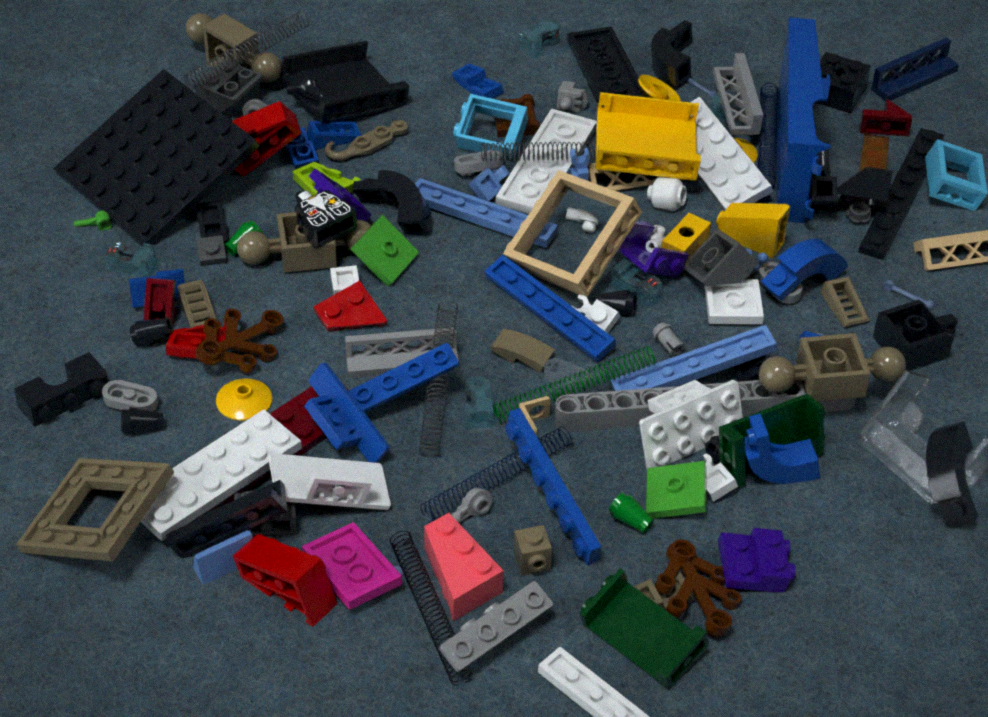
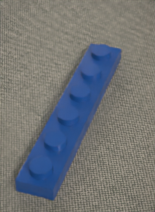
[484,255,616,363]
[505,408,602,565]

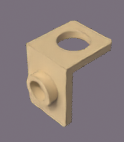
[519,396,551,436]

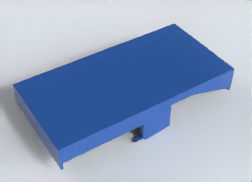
[776,17,831,223]

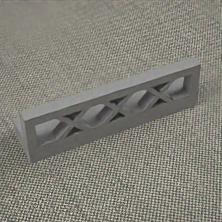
[713,53,763,135]
[345,327,459,378]

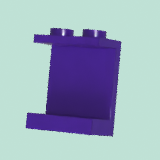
[618,220,689,277]

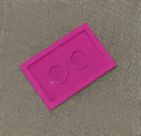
[302,522,402,610]

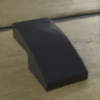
[195,200,228,243]

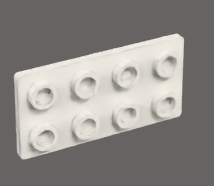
[639,380,743,469]
[268,453,391,510]

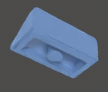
[193,530,253,584]

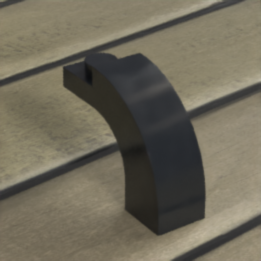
[651,20,692,88]
[809,142,838,207]
[353,170,431,234]
[926,421,978,527]

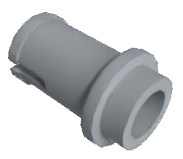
[653,322,685,357]

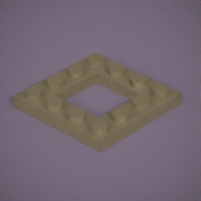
[16,458,174,562]

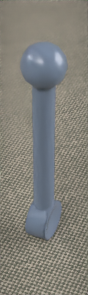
[686,78,719,99]
[883,280,935,310]

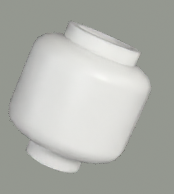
[647,177,687,211]

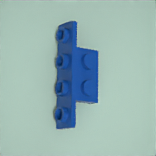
[348,343,460,413]
[304,362,390,463]

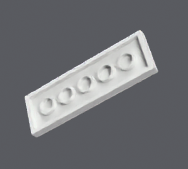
[690,97,773,210]
[496,109,597,214]
[140,410,302,541]

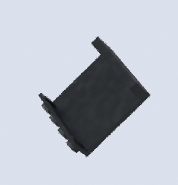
[281,40,410,125]

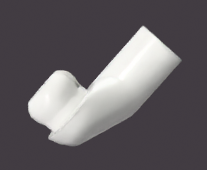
[566,207,598,233]
[646,225,666,253]

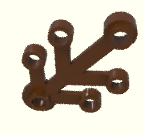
[195,308,284,373]
[655,539,742,638]

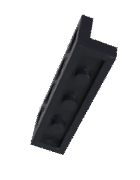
[166,480,287,558]

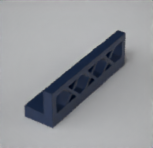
[871,37,959,101]

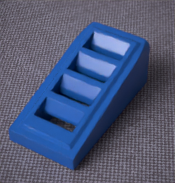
[306,121,362,150]

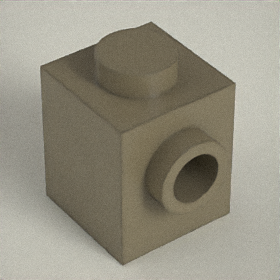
[513,525,552,576]

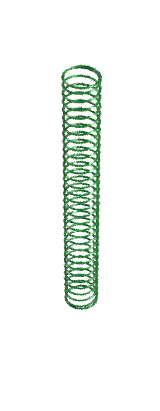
[492,345,656,423]

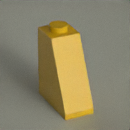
[716,203,790,258]

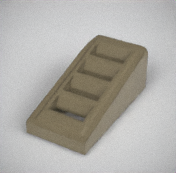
[820,277,870,328]
[177,280,216,328]

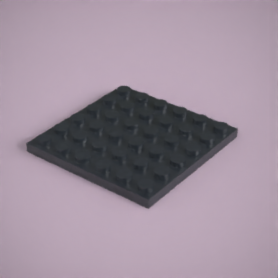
[53,69,259,250]

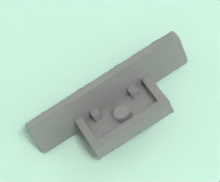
[439,581,553,672]

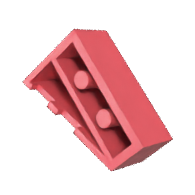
[424,513,504,622]

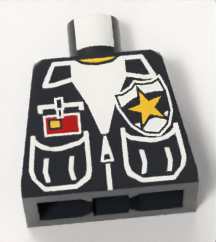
[296,190,357,249]

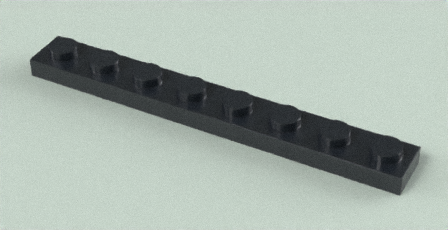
[858,128,944,260]

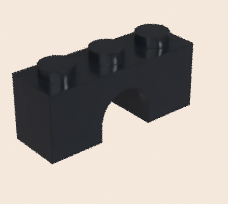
[14,352,108,427]

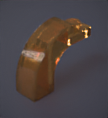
[858,134,889,172]

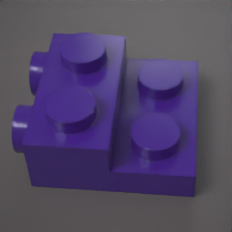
[309,169,372,221]
[718,528,796,593]

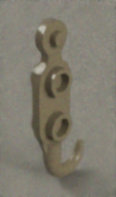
[325,120,408,161]

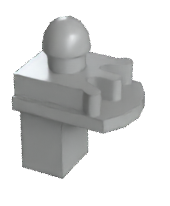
[556,81,588,113]

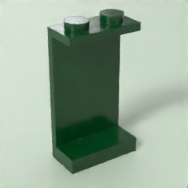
[719,393,825,488]
[579,568,709,690]

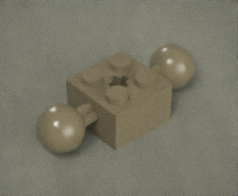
[186,13,282,83]
[237,212,371,273]
[759,333,906,402]

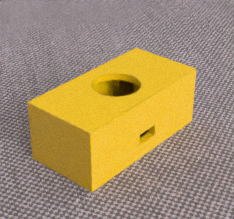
[661,213,711,260]

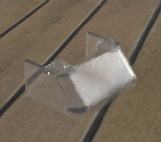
[861,370,988,505]

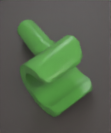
[74,211,112,231]

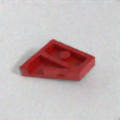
[314,280,388,331]
[166,321,226,358]

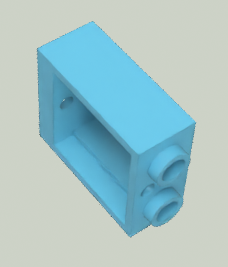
[453,94,529,160]
[925,139,988,210]

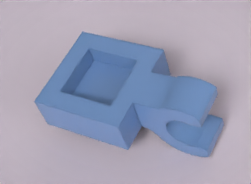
[570,148,590,181]
[469,165,509,201]

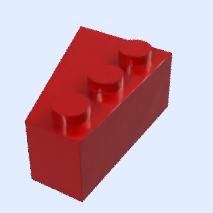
[232,101,301,176]
[233,534,338,627]

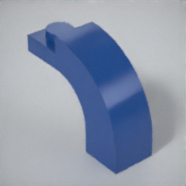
[761,239,848,301]
[744,414,820,484]

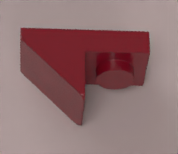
[859,100,912,137]
[143,278,178,335]

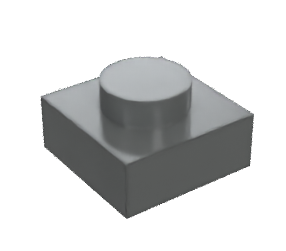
[196,235,226,266]

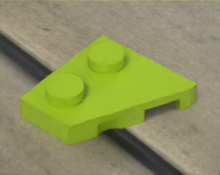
[292,162,361,196]

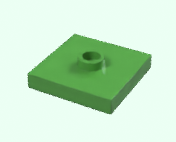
[350,215,419,286]
[646,461,707,519]

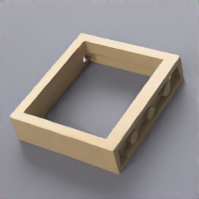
[503,170,642,297]

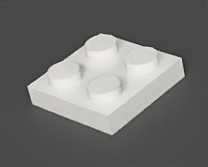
[704,279,764,324]

